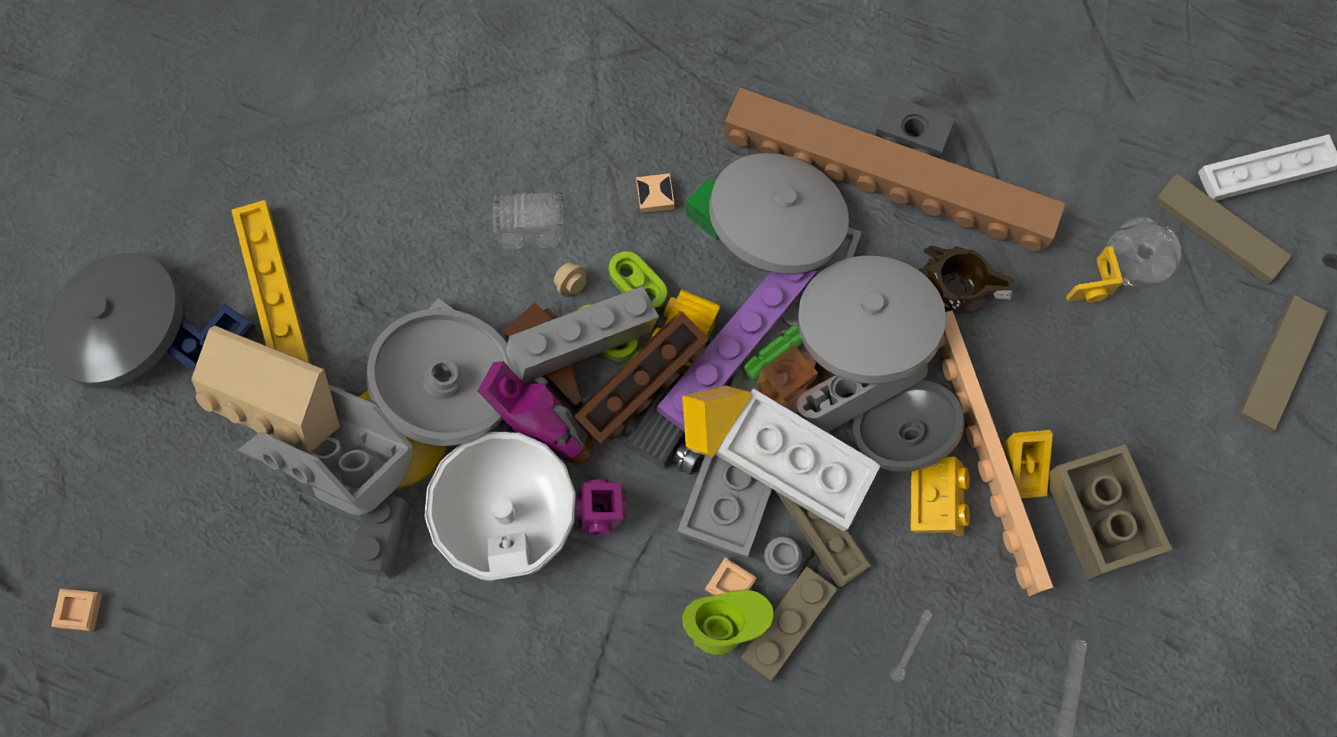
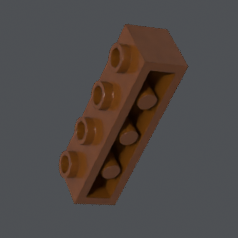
[574,310,709,444]

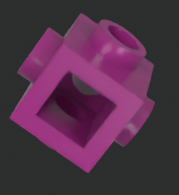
[575,479,627,536]

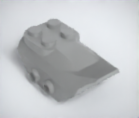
[238,385,413,515]

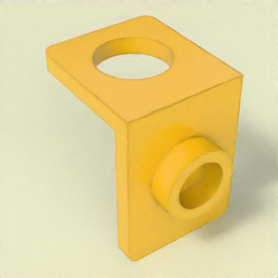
[1066,246,1123,303]

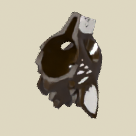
[918,246,1014,314]

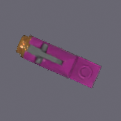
[477,361,594,464]

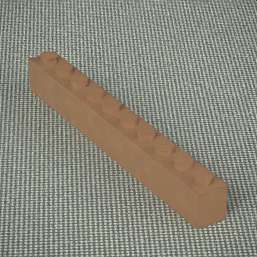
[723,87,1066,253]

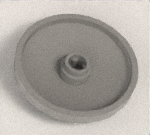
[709,153,849,274]
[798,256,946,384]
[366,309,515,446]

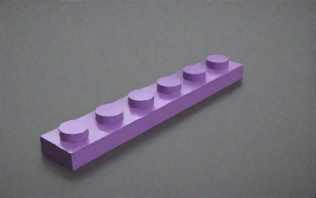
[657,269,817,432]

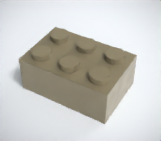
[1048,444,1172,580]

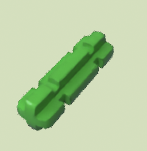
[743,326,803,381]

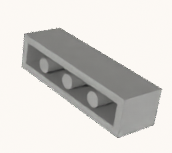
[506,286,659,383]

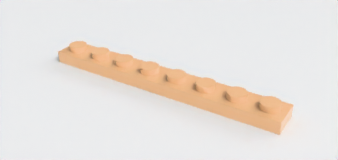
[940,310,1053,596]

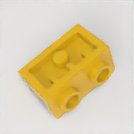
[911,456,970,536]

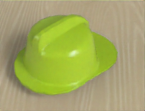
[682,589,774,655]

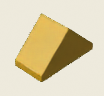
[682,385,752,458]
[1002,430,1053,499]

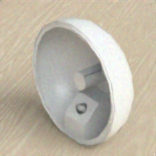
[424,432,576,582]

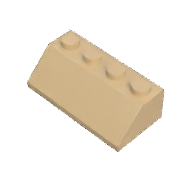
[192,326,340,454]

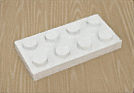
[715,389,880,531]

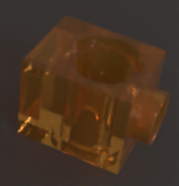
[757,345,818,406]

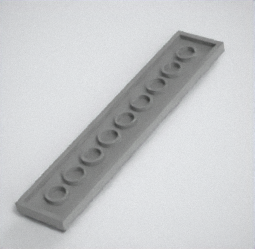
[677,227,862,559]

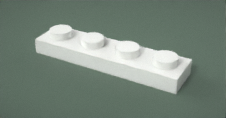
[1198,134,1337,201]

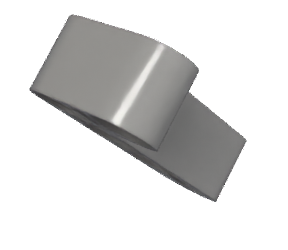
[797,364,928,432]

